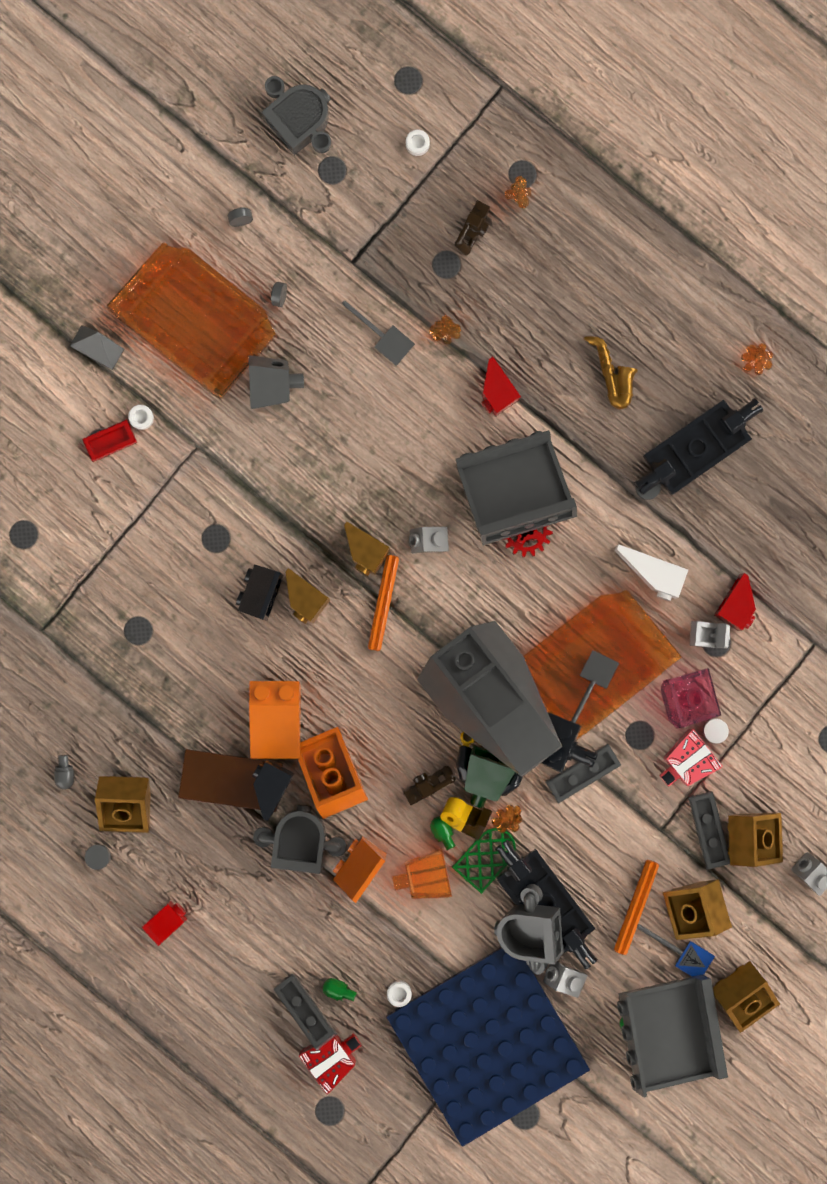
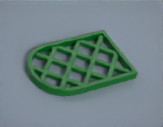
[452,828,516,894]

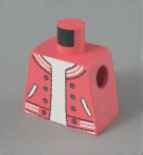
[659,729,723,787]

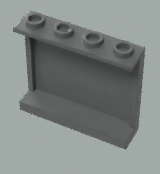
[455,430,577,545]
[617,975,728,1097]

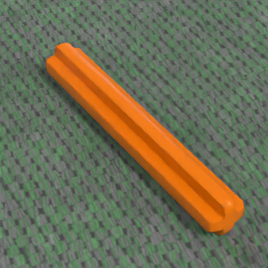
[368,555,399,651]
[614,860,659,955]

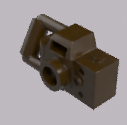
[455,200,490,255]
[404,766,456,806]

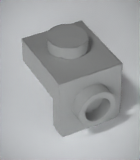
[409,527,449,554]
[690,621,730,649]
[791,852,827,896]
[543,961,588,998]

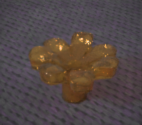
[505,176,531,208]
[429,316,461,344]
[741,343,773,375]
[492,805,523,833]

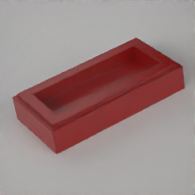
[82,419,138,462]

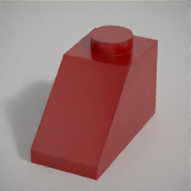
[481,357,521,416]
[714,573,756,631]
[142,901,187,946]

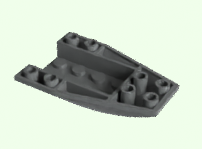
[417,621,562,777]

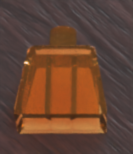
[392,848,452,899]

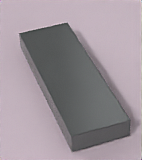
[545,744,621,804]
[688,791,730,870]
[273,974,337,1050]

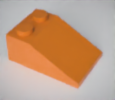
[249,681,301,759]
[298,727,368,819]
[333,836,387,903]

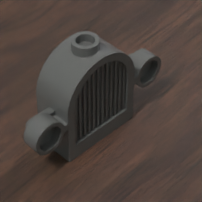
[262,76,331,156]
[253,804,347,874]
[494,884,563,975]

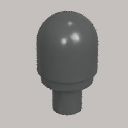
[54,755,74,790]

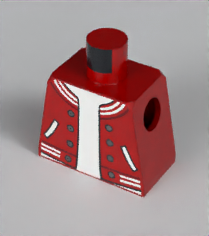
[299,1034,362,1094]

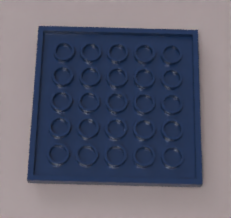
[386,947,590,1147]

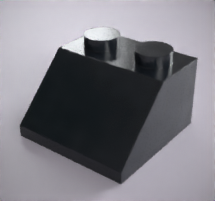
[236,564,284,621]
[252,760,295,821]

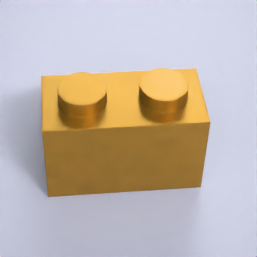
[344,521,390,576]
[285,568,330,624]
[95,776,151,833]
[727,813,783,867]
[663,879,732,940]
[713,961,780,1033]

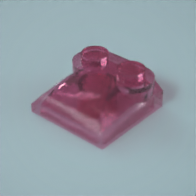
[661,668,722,729]

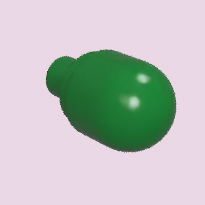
[430,816,455,850]
[322,978,357,1002]

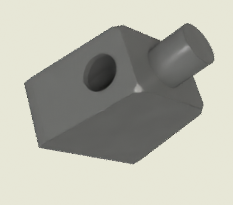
[248,356,304,409]

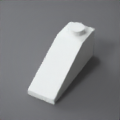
[614,545,688,601]

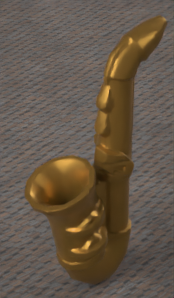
[584,336,638,409]

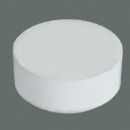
[406,130,430,156]
[128,405,154,430]
[703,719,729,744]
[387,981,412,1007]

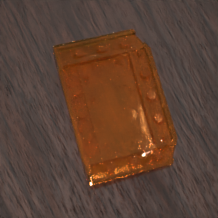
[107,243,276,399]
[524,590,682,741]

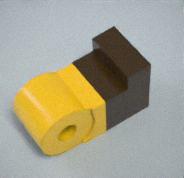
[440,797,492,840]

